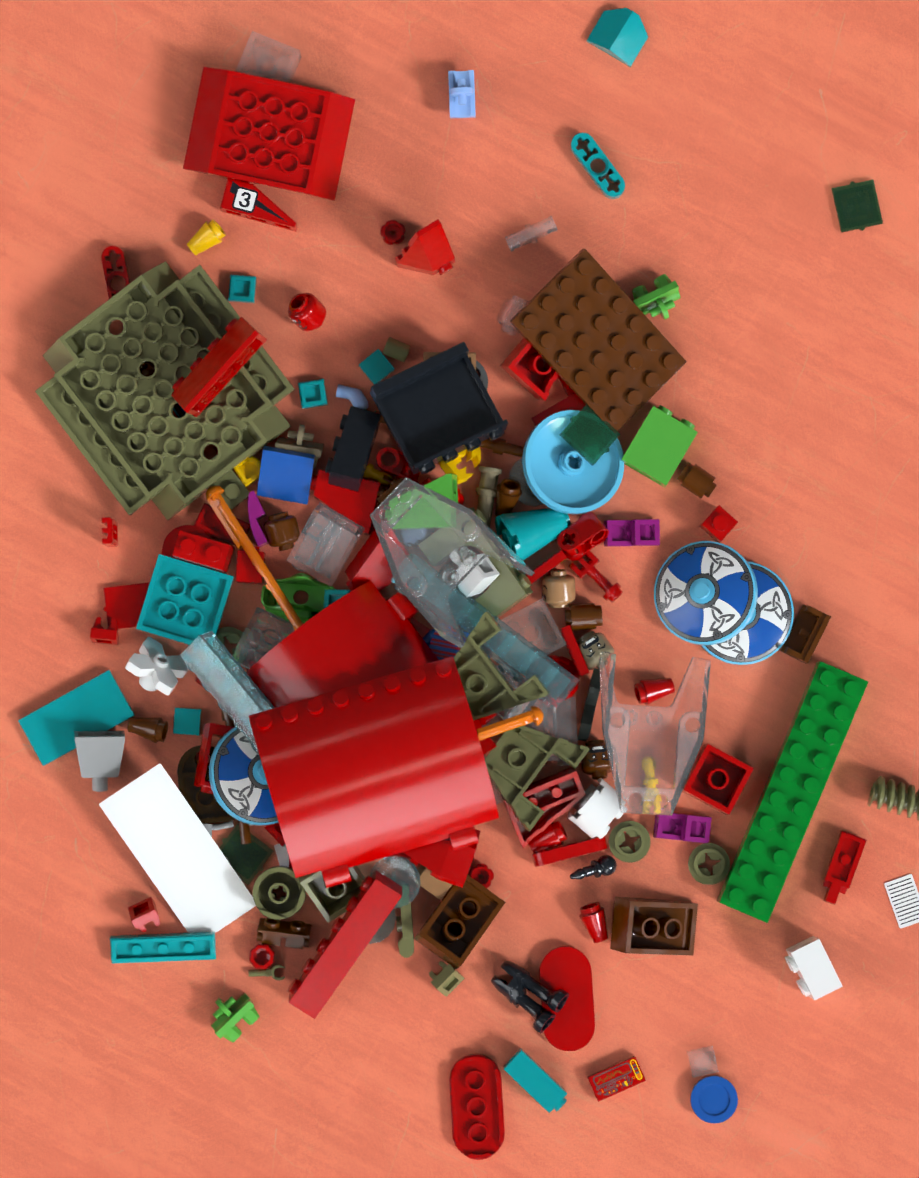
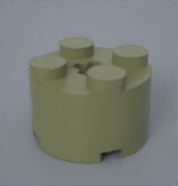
[252,866,306,920]

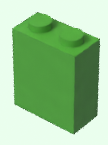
[621,405,698,488]

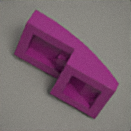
[248,490,268,547]
[604,519,660,547]
[653,811,712,843]

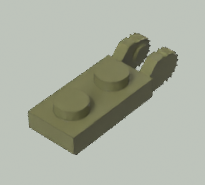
[395,883,414,958]

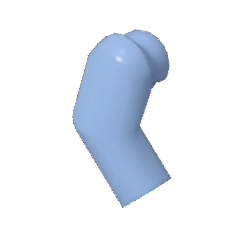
[336,384,369,410]

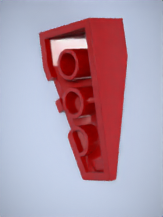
[395,219,455,275]
[403,829,480,888]

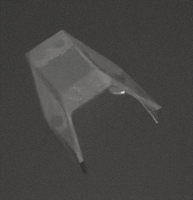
[370,478,535,648]
[599,650,711,816]

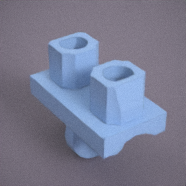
[448,70,476,118]

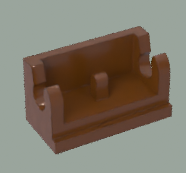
[780,605,831,664]

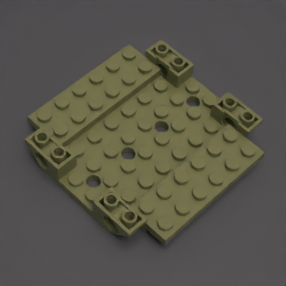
[35,261,295,520]

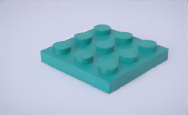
[136,554,234,651]

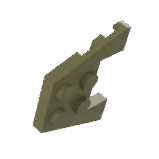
[454,611,550,721]
[485,726,590,832]

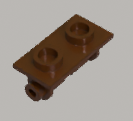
[257,918,312,949]

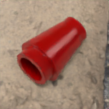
[634,678,675,705]
[529,821,568,853]
[579,902,608,943]

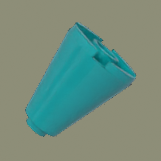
[495,508,570,564]

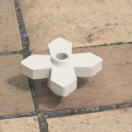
[125,637,192,695]

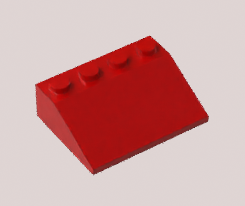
[171,317,267,417]

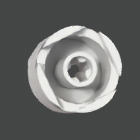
[567,778,627,839]

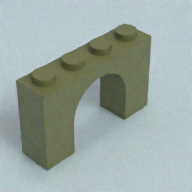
[419,507,533,626]

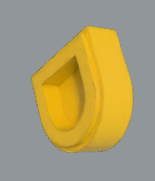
[234,456,261,487]

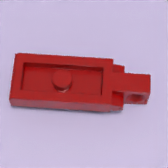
[823,831,866,905]

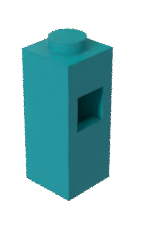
[503,1048,567,1113]

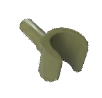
[249,964,285,981]

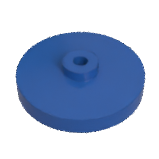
[690,1075,738,1124]

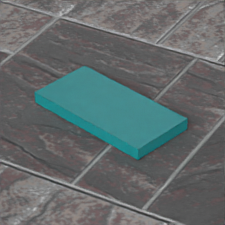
[18,670,135,766]

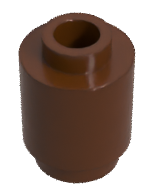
[677,462,717,499]
[565,603,603,631]

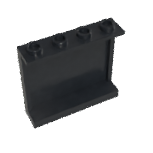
[370,342,508,475]

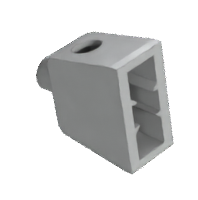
[75,731,125,792]

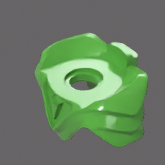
[261,573,336,630]

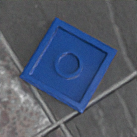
[257,446,315,505]

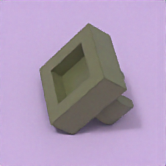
[429,961,465,997]

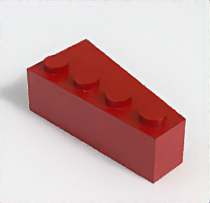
[500,338,558,401]

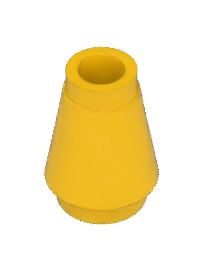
[187,219,226,256]

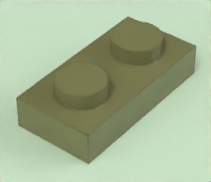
[211,454,249,510]

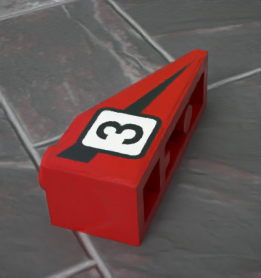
[220,178,297,232]

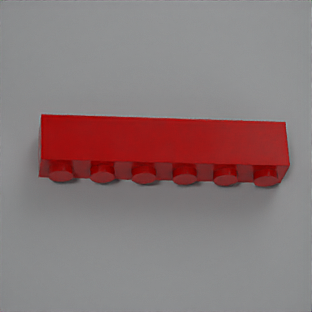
[287,870,402,1019]

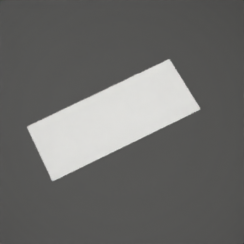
[99,763,256,933]

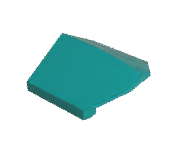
[586,8,648,67]

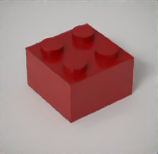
[680,744,754,815]

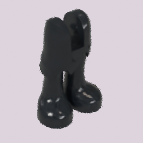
[491,961,569,1034]

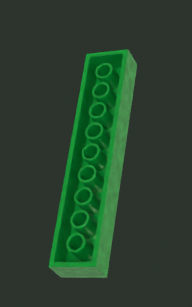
[717,661,868,923]

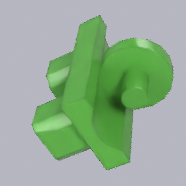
[632,274,681,320]
[211,993,260,1043]

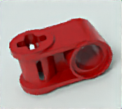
[376,447,420,486]
[557,512,609,561]

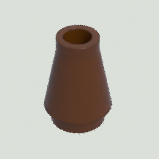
[495,479,522,516]
[128,717,168,743]

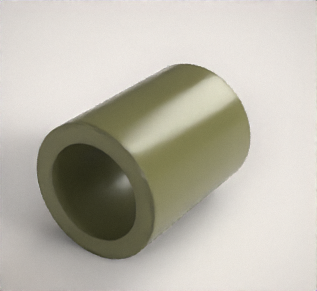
[383,337,411,362]

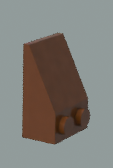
[414,875,506,969]
[610,897,698,956]

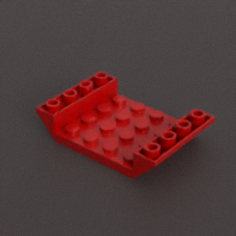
[183,67,355,201]

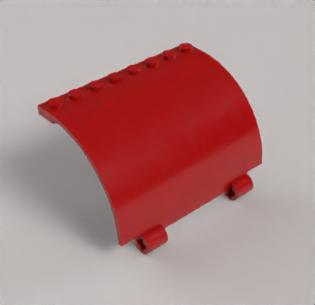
[237,581,497,755]
[248,656,499,888]

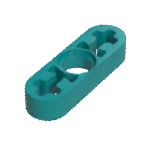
[571,133,625,199]

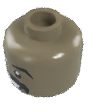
[577,631,615,670]

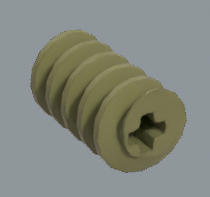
[867,776,919,821]

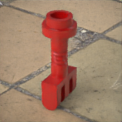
[569,551,623,603]

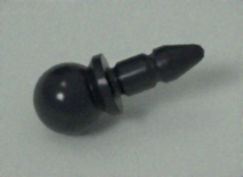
[570,855,617,879]

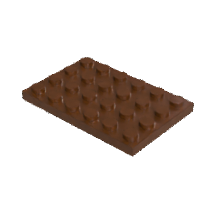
[510,249,687,434]

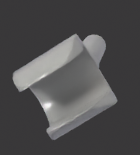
[203,821,234,837]

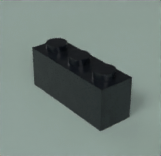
[325,406,381,492]

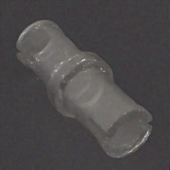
[505,216,558,252]

